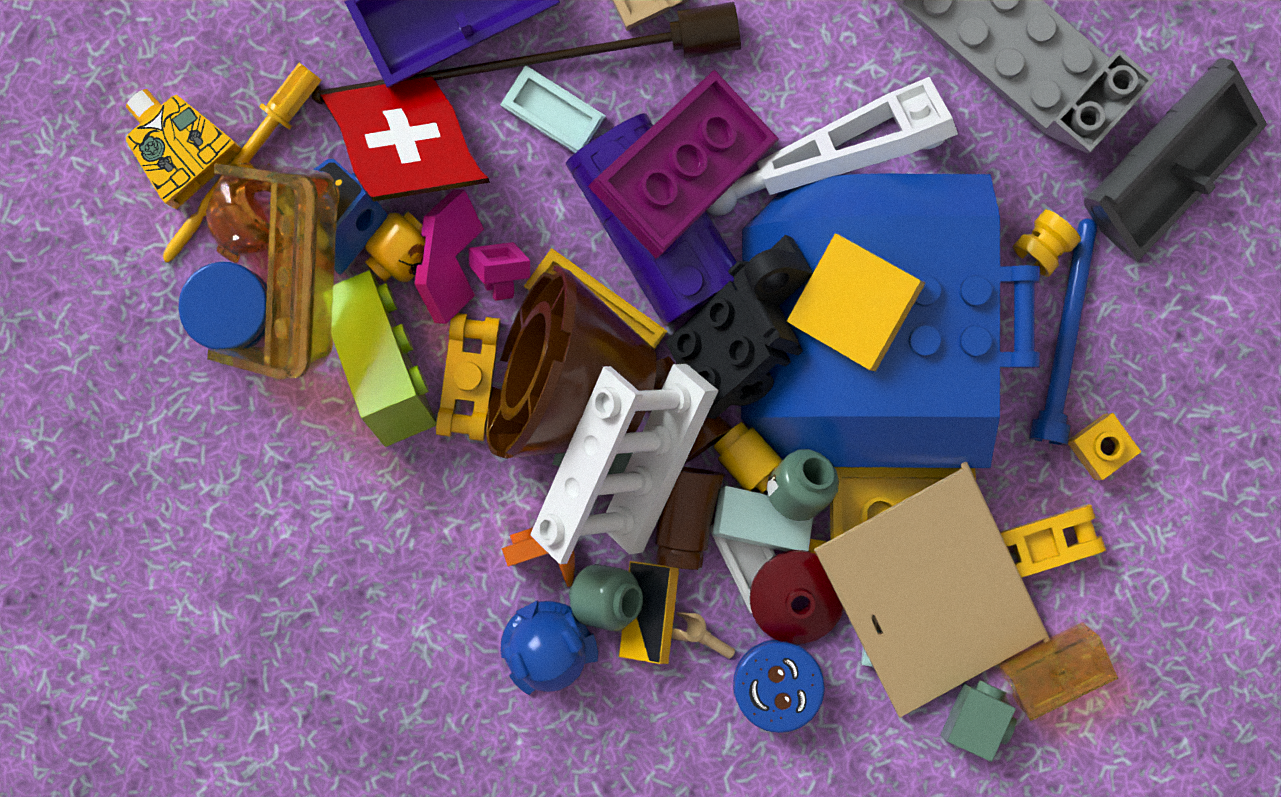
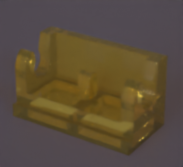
[997,622,1118,721]

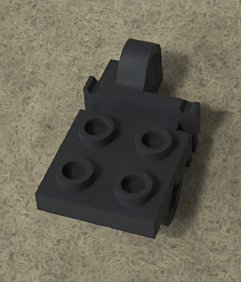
[665,235,813,419]

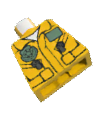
[125,89,242,210]

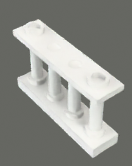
[530,364,719,564]

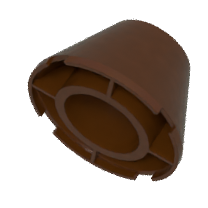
[486,266,657,459]

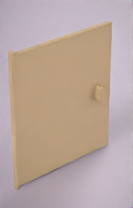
[814,462,1050,718]

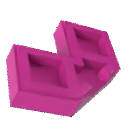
[415,189,484,324]

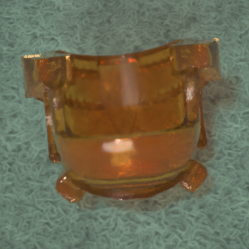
[206,162,300,263]

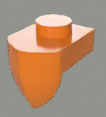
[502,527,575,587]

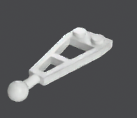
[706,77,958,216]

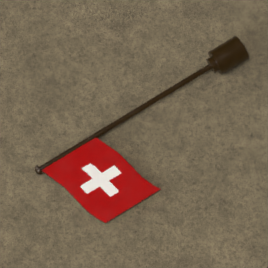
[311,2,741,202]

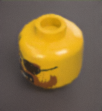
[365,211,426,283]

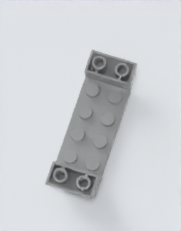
[895,0,1156,154]

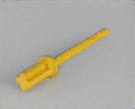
[163,62,322,262]

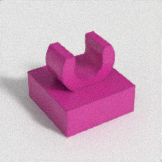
[469,242,530,301]

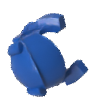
[500,600,598,695]

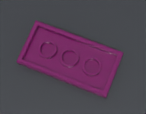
[588,69,779,259]

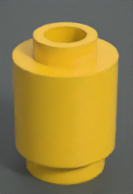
[713,422,782,494]

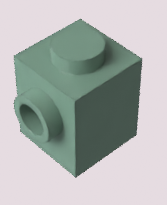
[940,680,1017,762]

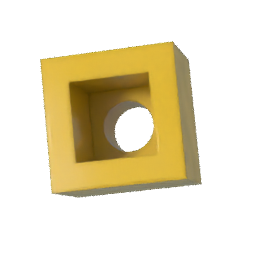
[1068,413,1141,480]

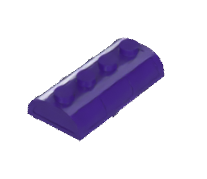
[345,0,560,89]
[566,113,737,327]

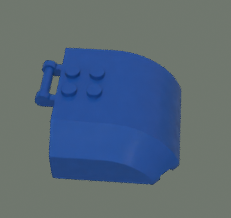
[741,173,1040,468]

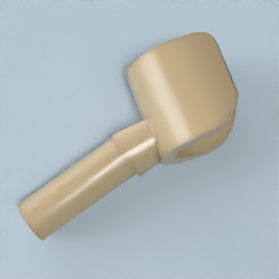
[672,612,735,659]

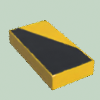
[619,561,679,664]

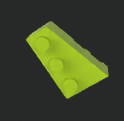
[316,270,436,447]

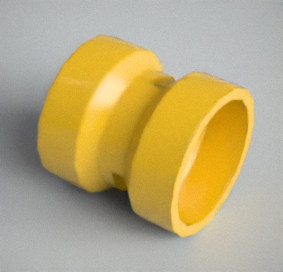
[1012,209,1081,277]

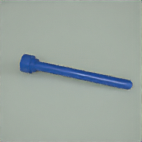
[1029,218,1097,446]

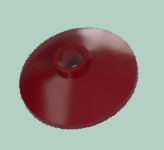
[749,550,844,644]

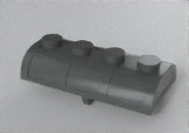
[1084,58,1267,262]

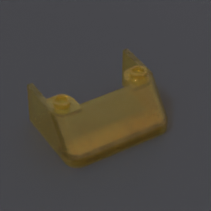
[207,163,340,379]

